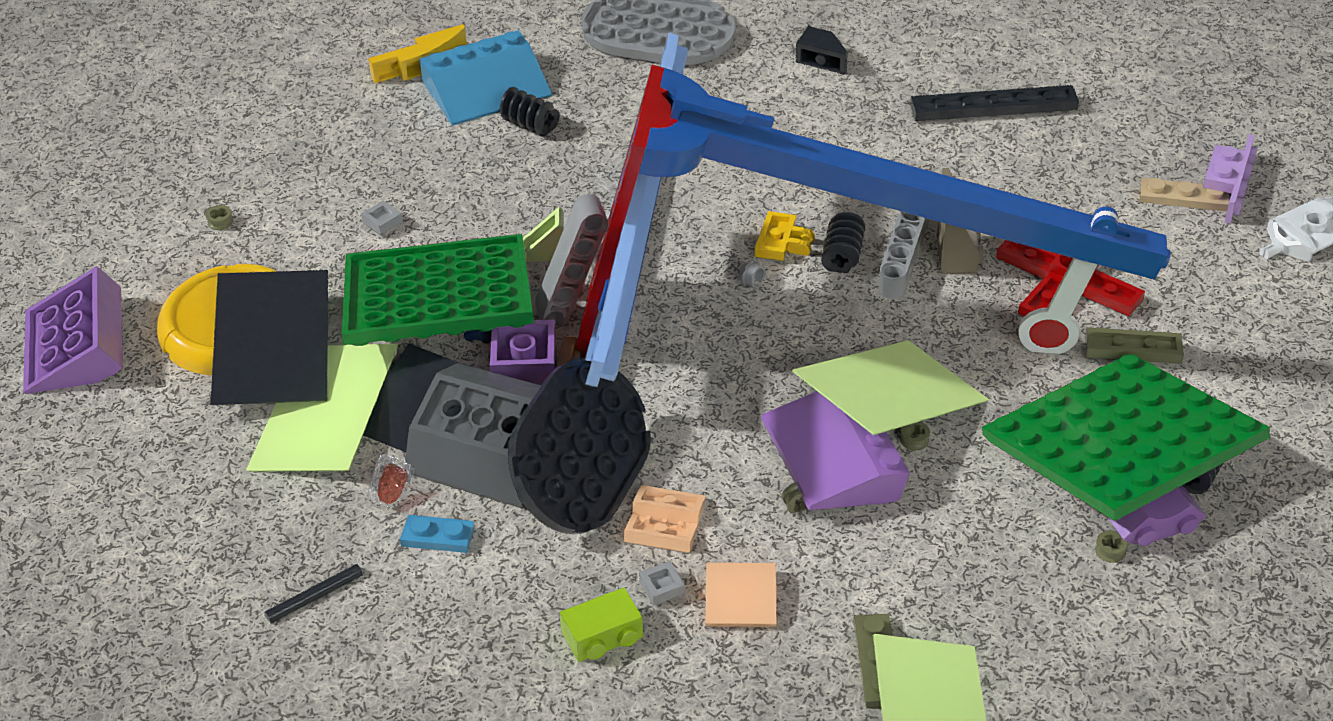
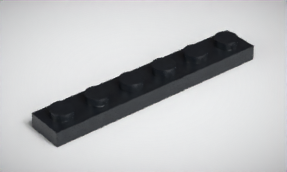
[910,85,1079,121]

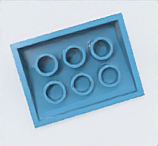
[420,30,552,126]

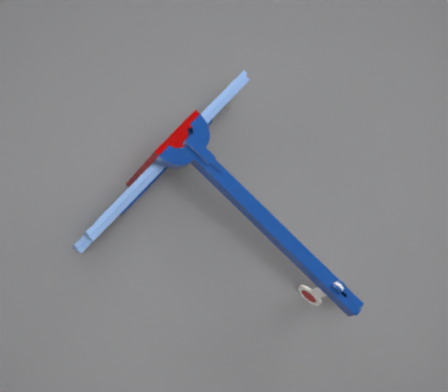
[577,33,1171,387]

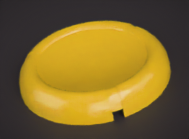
[157,263,277,375]

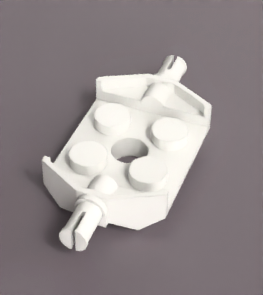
[1259,197,1333,262]

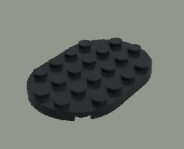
[508,358,651,535]

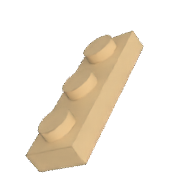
[1139,178,1229,212]

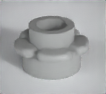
[739,260,766,288]

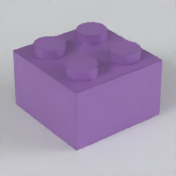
[490,320,557,385]

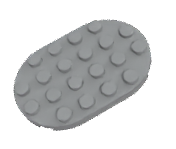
[582,0,735,66]

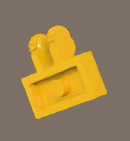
[755,211,816,261]

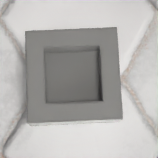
[361,200,403,235]
[639,561,685,606]

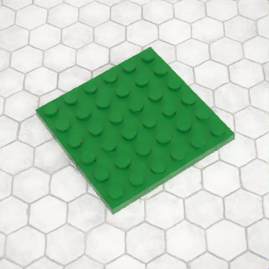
[342,234,534,346]
[982,354,1270,521]

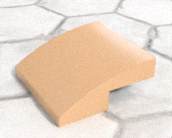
[624,485,706,553]
[705,563,776,627]

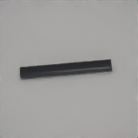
[264,564,363,624]

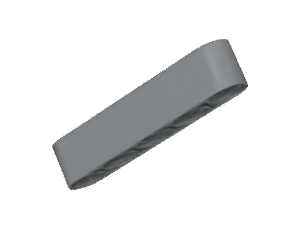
[535,194,608,327]
[879,211,930,299]

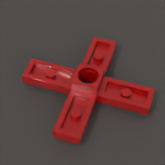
[996,240,1145,317]

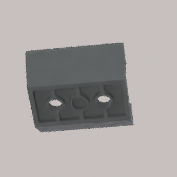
[404,363,541,508]

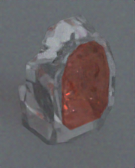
[368,454,415,510]

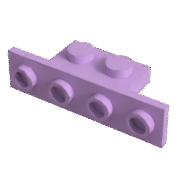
[1203,134,1258,224]

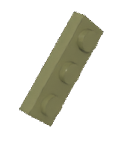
[1085,327,1184,364]
[853,613,893,708]

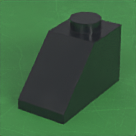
[795,26,848,75]

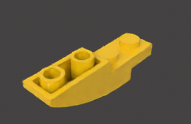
[368,24,467,83]

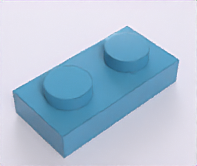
[400,515,475,553]

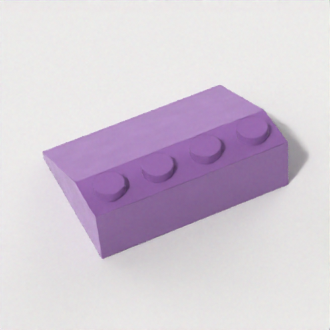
[23,266,123,394]
[761,391,910,510]

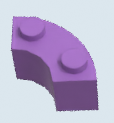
[1107,485,1207,546]

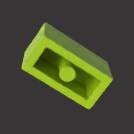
[559,587,643,662]

